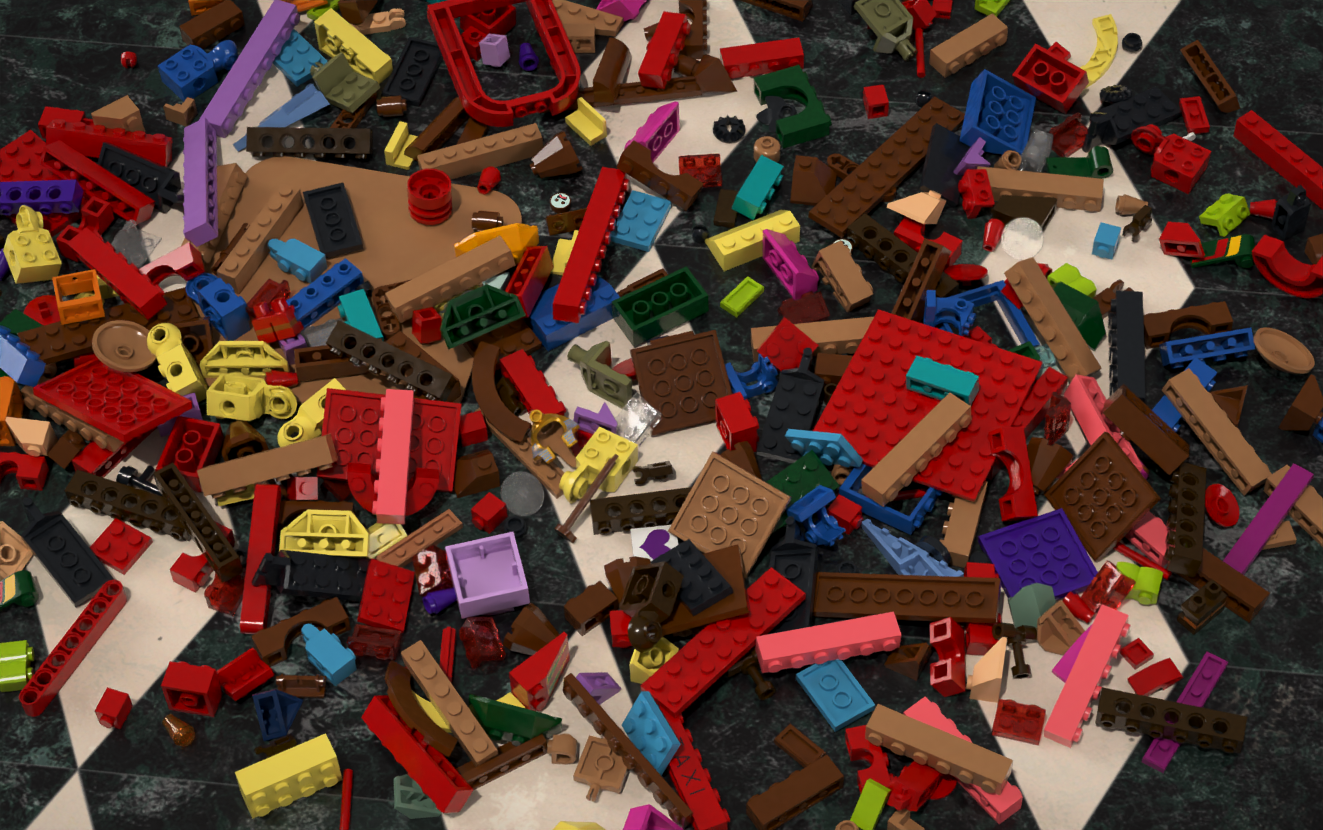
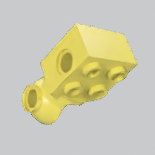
[3,205,62,284]
[147,323,208,403]
[206,373,297,421]
[277,378,346,447]
[559,427,638,504]

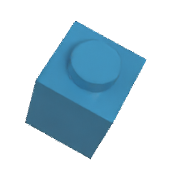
[1092,222,1121,260]

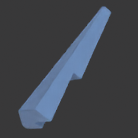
[232,83,329,151]
[862,519,964,577]

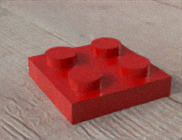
[756,317,819,372]
[89,518,153,575]

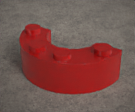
[1252,235,1323,298]
[347,462,439,517]

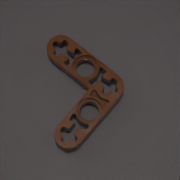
[372,280,410,340]

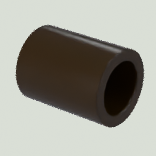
[824,383,837,405]

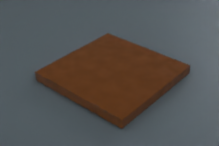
[630,330,732,436]
[1044,432,1161,562]
[660,544,749,636]

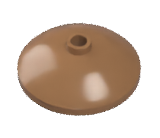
[92,320,156,372]
[1253,327,1315,374]

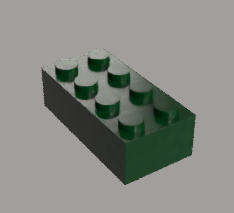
[611,266,709,347]
[766,450,840,538]

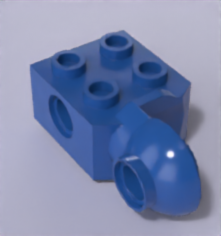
[158,40,238,102]
[186,273,250,341]

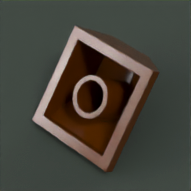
[790,155,837,206]
[171,316,214,365]
[1278,374,1323,430]
[453,449,500,499]

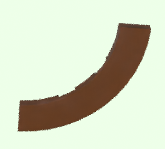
[472,341,532,445]
[385,660,458,757]

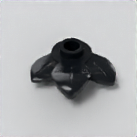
[756,96,797,133]

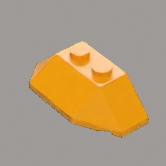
[454,223,539,265]

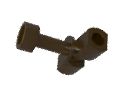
[992,622,1037,679]
[724,645,776,700]

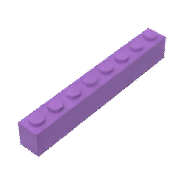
[199,0,300,138]
[183,118,218,247]

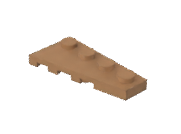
[552,0,624,36]

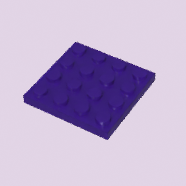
[978,508,1102,601]

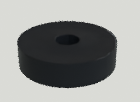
[916,536,951,565]

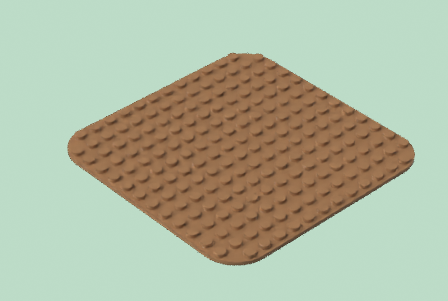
[191,156,522,405]

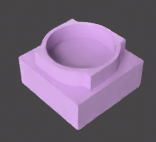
[445,532,530,619]

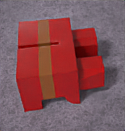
[252,297,304,343]

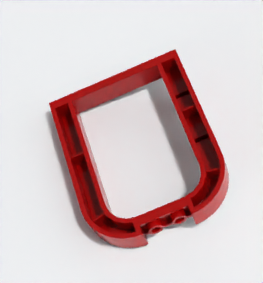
[427,0,581,127]

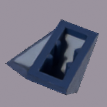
[252,689,303,741]

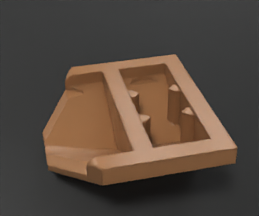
[1037,599,1085,655]

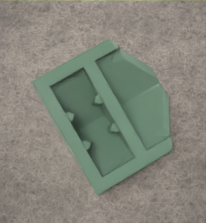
[1008,582,1056,628]
[394,774,441,819]

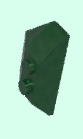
[1020,281,1106,351]
[440,284,526,350]
[468,694,562,746]

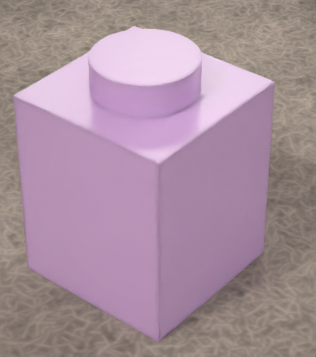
[479,33,510,67]

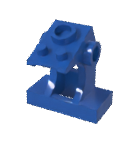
[923,290,976,336]
[725,354,779,400]
[785,485,846,546]

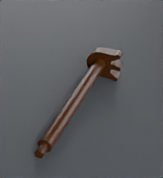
[554,454,619,543]

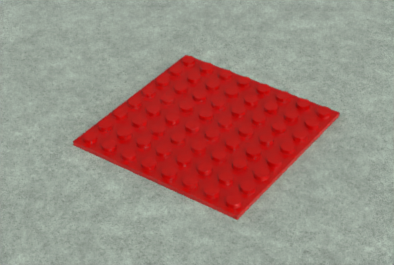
[813,309,1043,502]

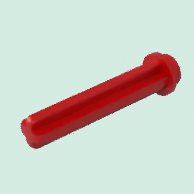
[439,626,456,687]

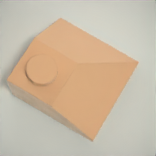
[887,190,946,224]
[5,417,58,456]
[0,521,33,581]
[966,637,1007,703]

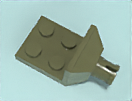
[854,0,918,61]
[310,52,380,113]
[567,341,633,412]

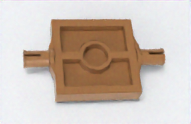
[573,727,629,802]

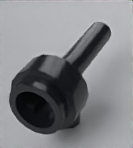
[116,466,162,496]

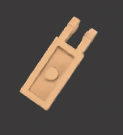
[351,8,406,35]

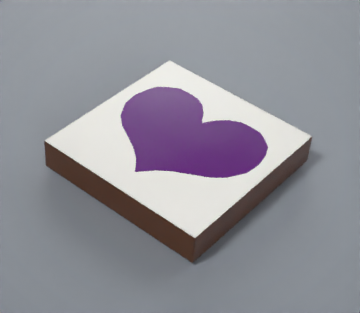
[630,525,678,561]

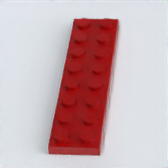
[640,567,806,718]

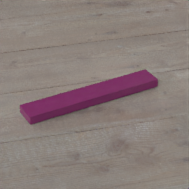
[1223,463,1314,575]
[1142,652,1228,774]

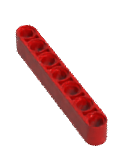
[240,484,281,635]
[19,580,127,717]

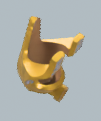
[529,409,580,467]

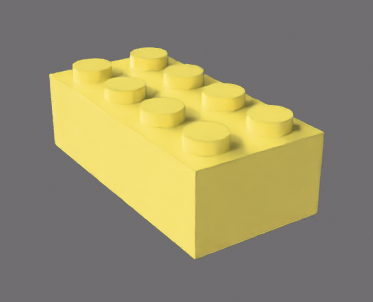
[235,733,343,819]

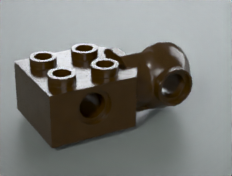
[619,561,684,653]

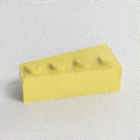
[314,8,393,84]

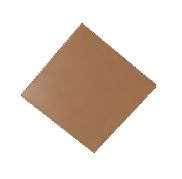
[668,451,792,578]

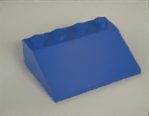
[959,69,1036,158]
[523,275,620,351]

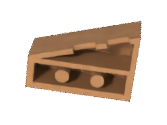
[812,240,873,313]

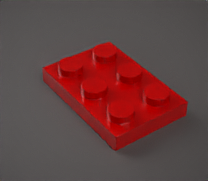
[357,558,415,635]

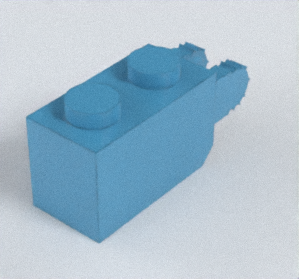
[268,238,328,284]
[301,623,357,686]

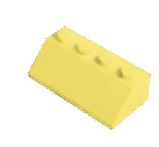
[705,210,800,271]

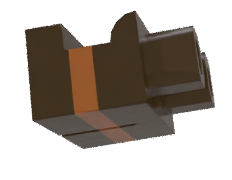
[1177,580,1227,635]

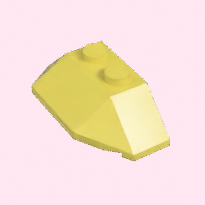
[200,341,290,378]
[279,510,370,558]

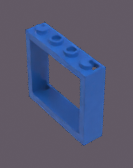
[936,280,1040,354]
[839,463,944,535]

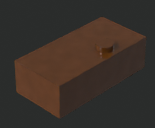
[1103,384,1189,475]

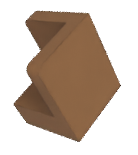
[163,97,198,127]
[887,808,925,830]

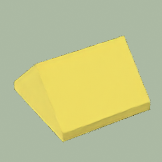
[629,636,679,684]

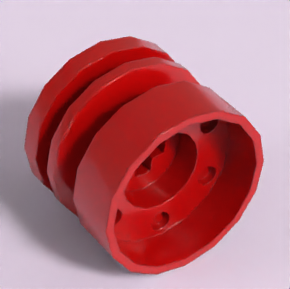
[407,168,452,225]

